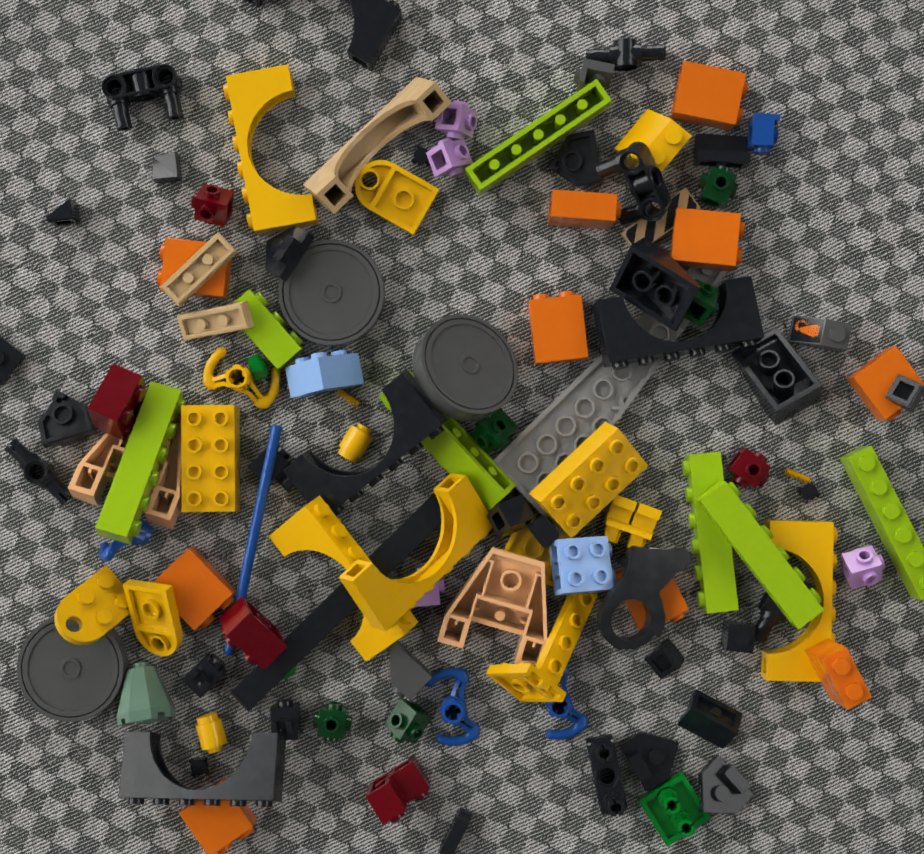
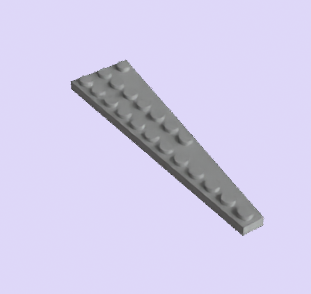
[493,267,727,517]

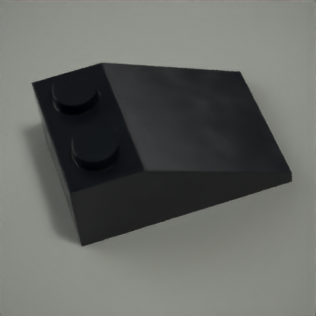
[609,238,701,332]
[732,327,822,426]

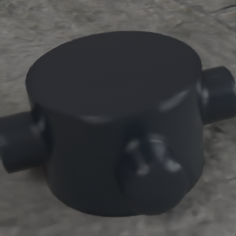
[411,146,431,167]
[797,481,820,504]
[189,756,210,777]

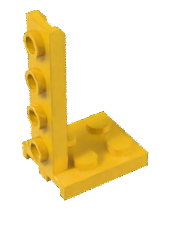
[486,593,598,702]

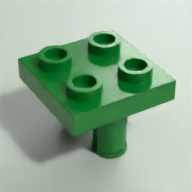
[638,771,712,847]

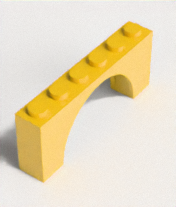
[223,64,319,235]
[338,473,493,631]
[268,495,418,662]
[761,519,838,682]

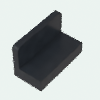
[693,133,751,169]
[677,689,743,748]

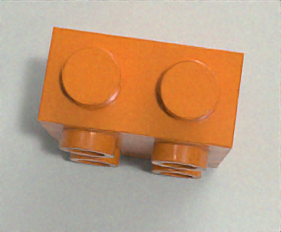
[846,346,924,421]
[179,776,257,854]

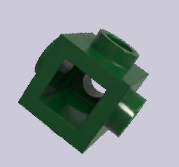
[697,165,738,209]
[684,279,719,327]
[470,408,518,454]
[384,698,432,744]
[313,701,352,742]

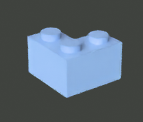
[285,350,364,398]

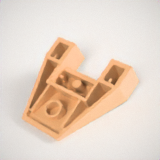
[68,416,181,530]
[437,547,548,666]

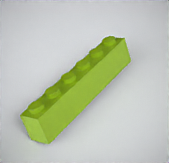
[465,79,612,196]
[378,369,516,511]
[95,381,186,545]
[839,446,924,601]
[682,451,739,614]
[696,480,824,630]

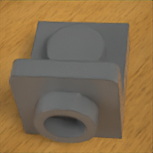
[573,58,615,92]

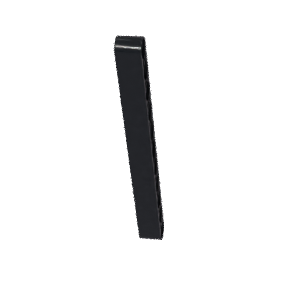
[230,493,441,712]

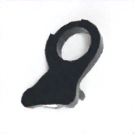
[597,546,691,651]

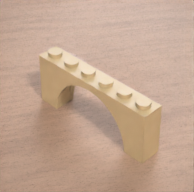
[303,76,452,214]

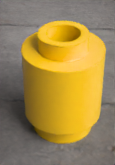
[337,423,373,463]
[195,712,228,754]

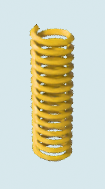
[336,389,360,408]
[785,467,812,484]

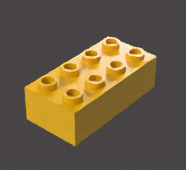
[181,405,240,512]
[529,422,648,538]

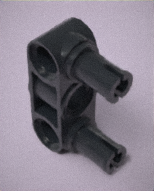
[102,64,184,131]
[596,141,672,225]
[586,733,628,817]

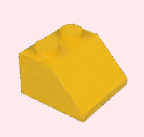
[614,109,692,173]

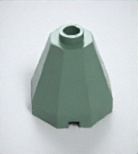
[117,662,176,726]

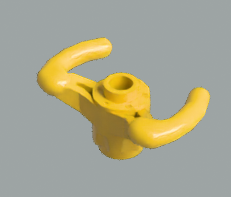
[203,347,281,409]

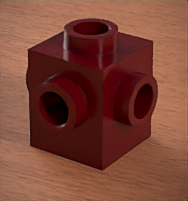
[191,183,234,227]
[725,448,772,489]

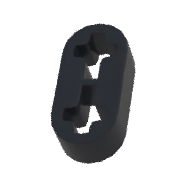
[438,807,472,854]

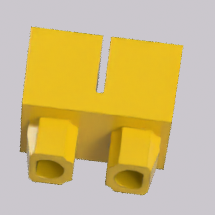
[603,495,662,548]

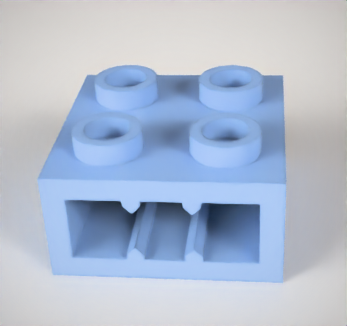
[549,536,616,596]

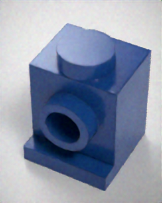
[747,113,780,155]

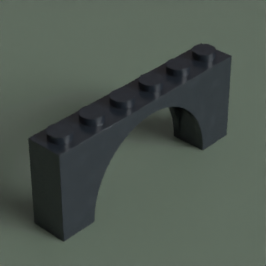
[246,0,402,71]
[592,276,764,370]
[282,370,448,515]
[118,731,286,807]

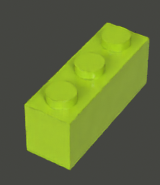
[234,289,305,371]

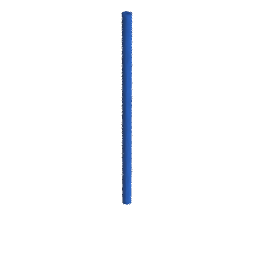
[224,424,282,656]

